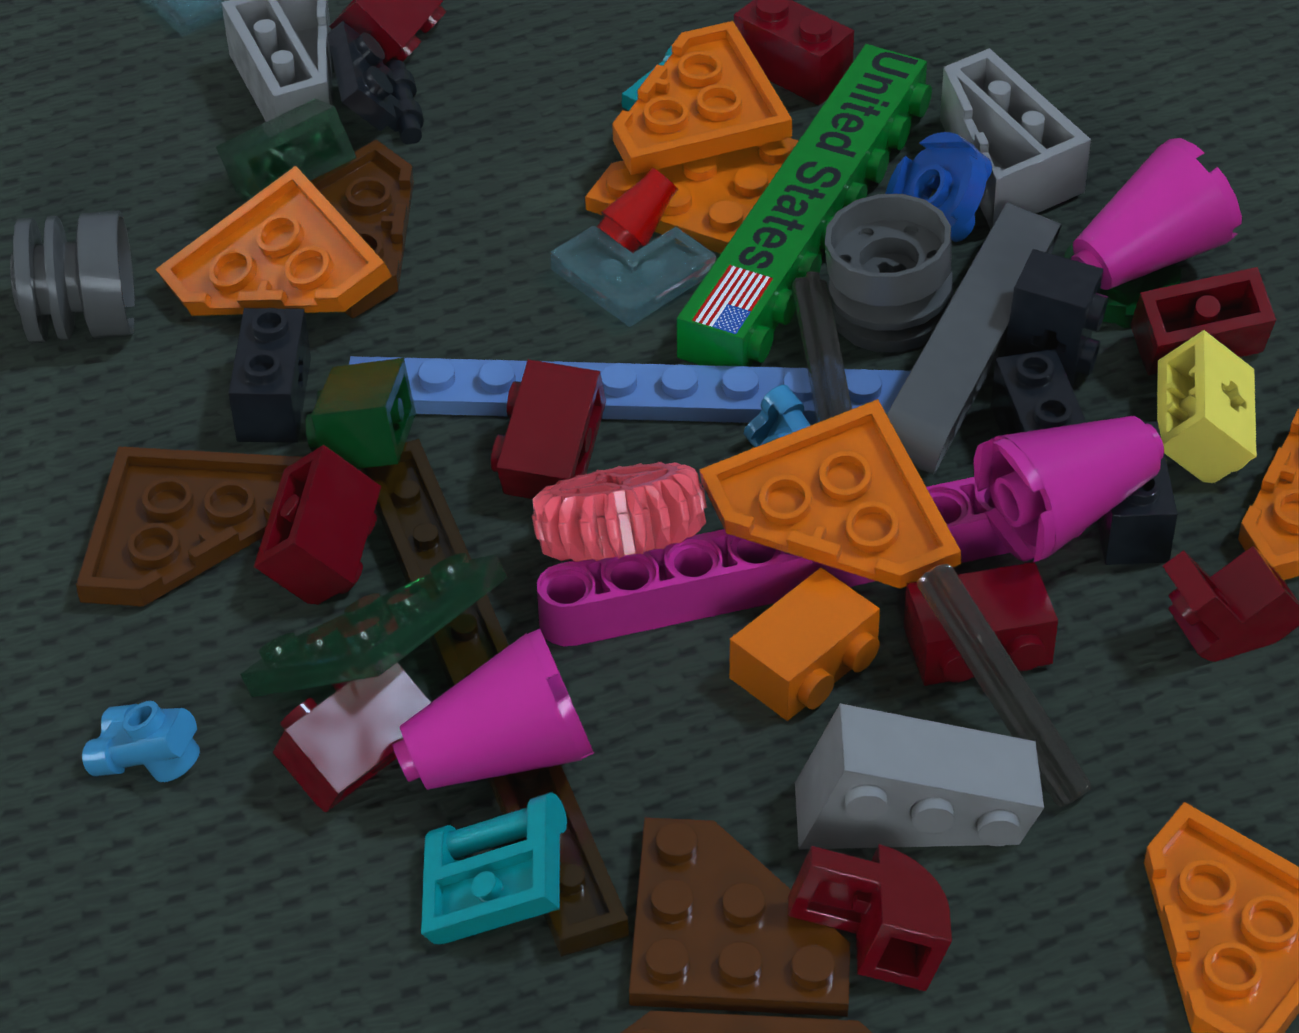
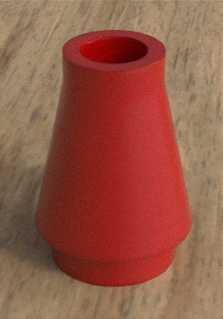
[596,168,679,256]

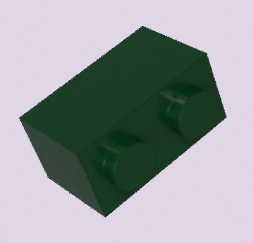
[306,358,416,469]

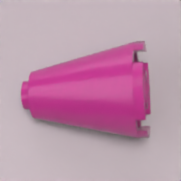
[1071,138,1242,290]
[974,416,1164,562]
[392,629,594,790]

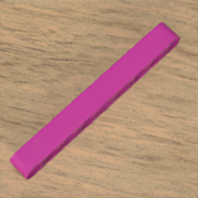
[537,477,1086,646]

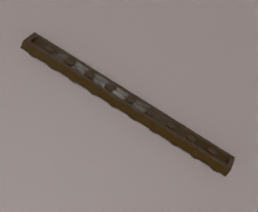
[361,439,629,957]

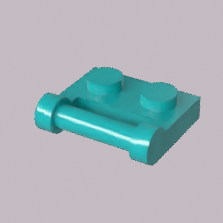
[421,793,567,944]

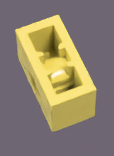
[1157,330,1257,483]

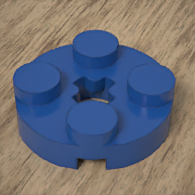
[885,132,992,242]

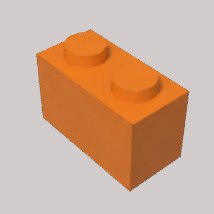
[729,567,880,721]

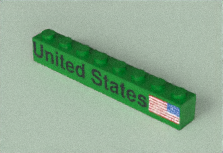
[677,44,932,367]

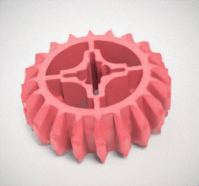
[532,462,707,562]

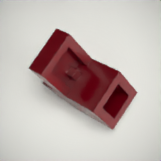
[1163,546,1299,662]
[788,844,952,991]

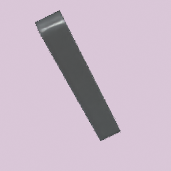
[887,202,1062,475]

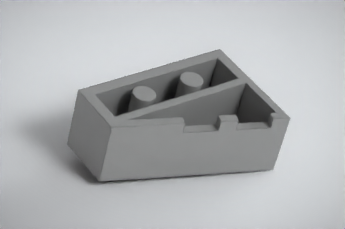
[221,0,333,149]
[940,48,1091,230]
[795,703,1044,849]

